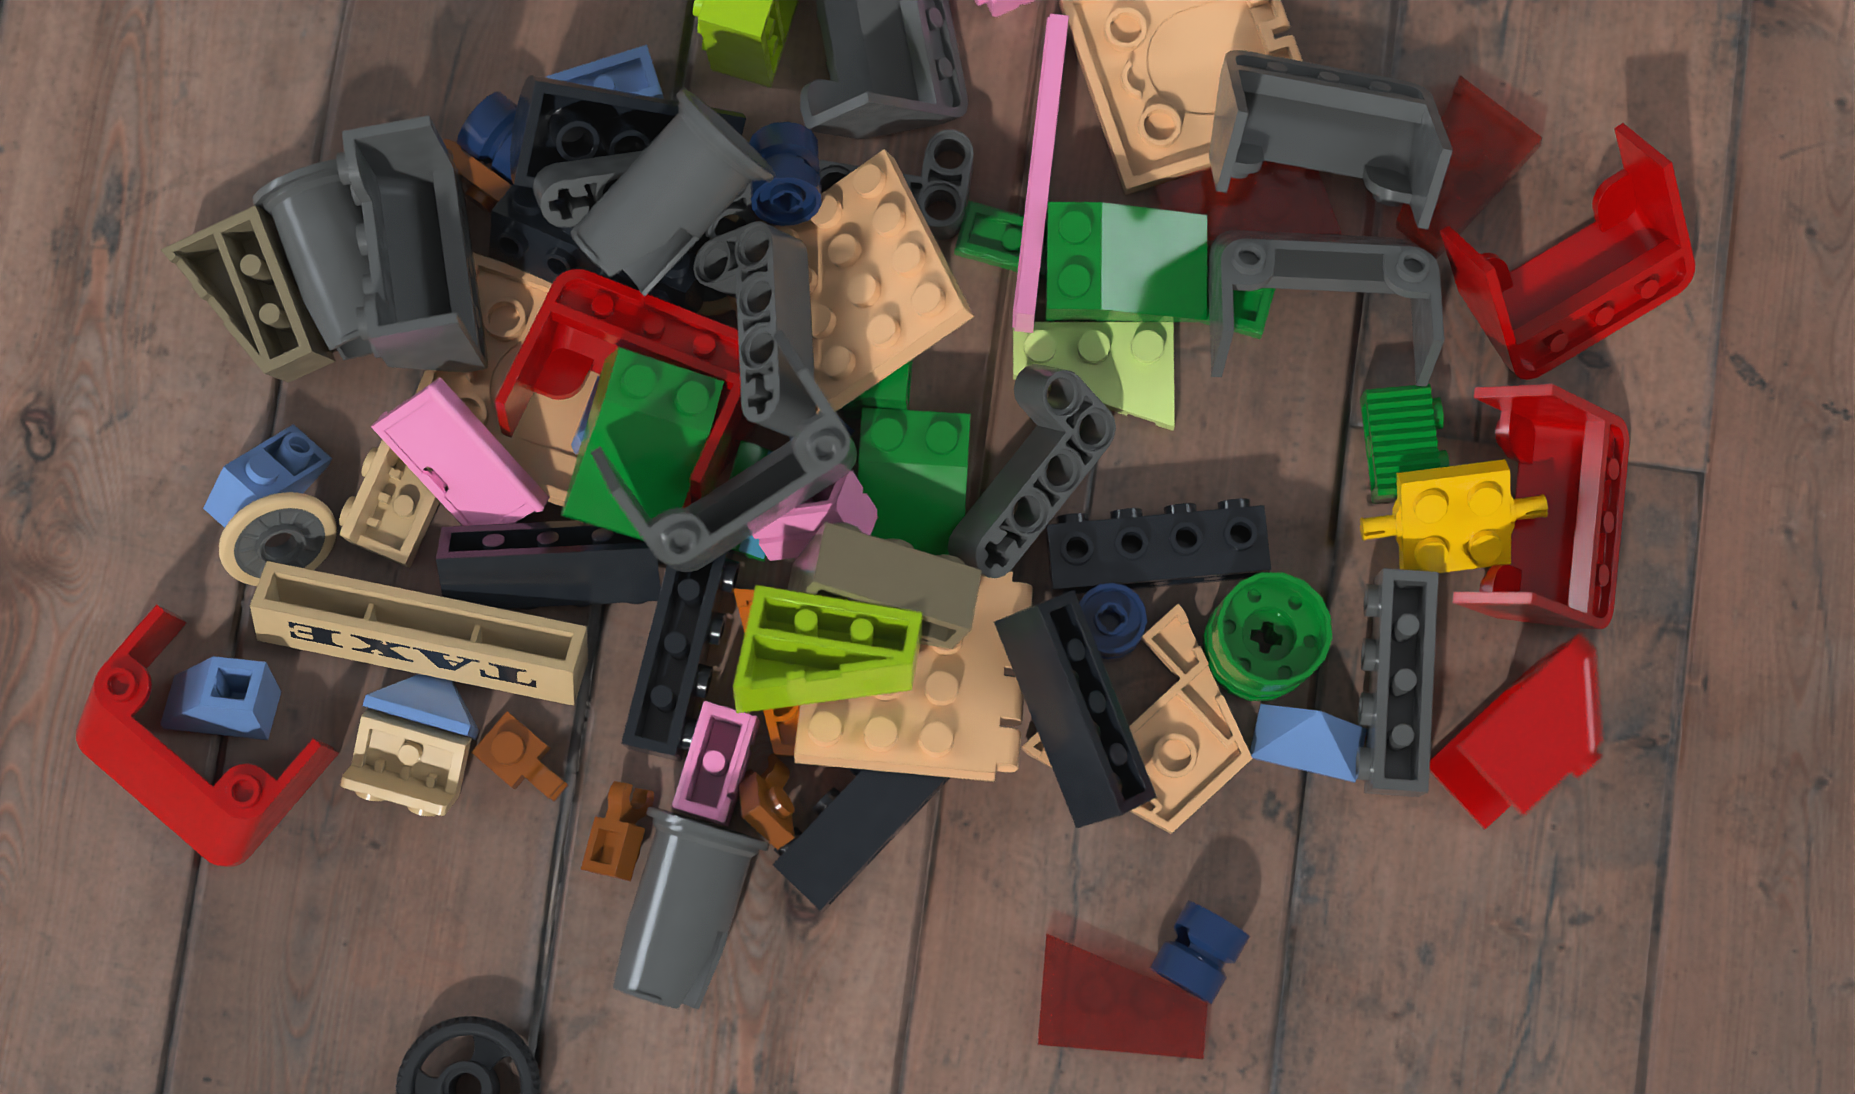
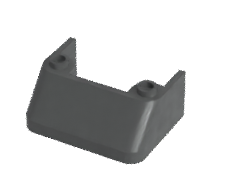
[1209,50,1453,229]
[1208,230,1444,386]
[591,330,857,572]

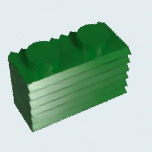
[1360,384,1450,504]

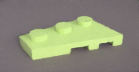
[1013,322,1175,431]

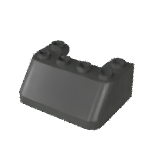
[800,0,968,139]
[336,116,488,373]

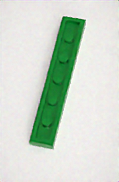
[954,201,1275,339]

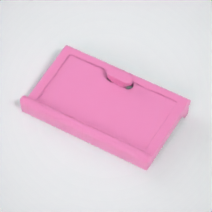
[371,377,549,526]

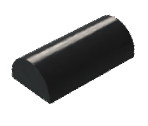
[510,75,746,219]

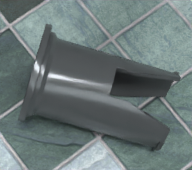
[571,88,776,296]
[252,159,373,361]
[613,806,770,1010]

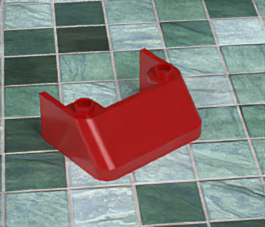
[1440,123,1695,380]
[495,269,743,504]
[1453,384,1629,629]
[76,604,339,867]
[1429,632,1603,830]

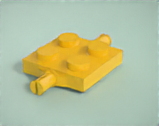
[1360,459,1548,573]

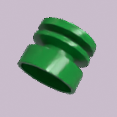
[1202,572,1332,701]

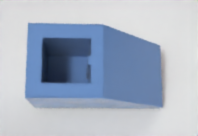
[203,424,332,528]
[160,656,281,740]

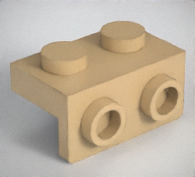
[339,439,447,568]
[340,708,472,816]

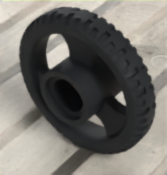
[396,1016,541,1094]

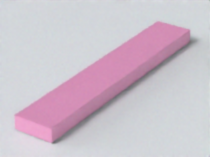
[1012,14,1069,333]

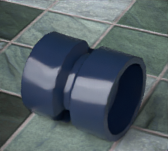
[457,92,517,185]
[749,122,822,226]
[1079,583,1147,663]
[1150,900,1250,1004]

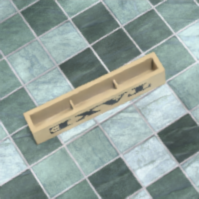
[250,561,588,706]

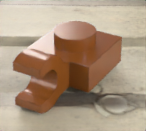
[443,139,512,213]
[471,711,569,802]
[739,753,795,850]
[581,781,654,882]

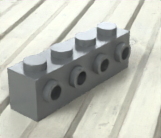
[1355,568,1438,797]

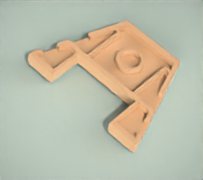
[1022,604,1253,834]

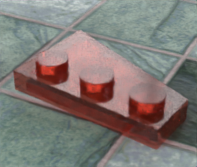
[1396,75,1542,260]
[1154,160,1342,240]
[1037,933,1208,1059]

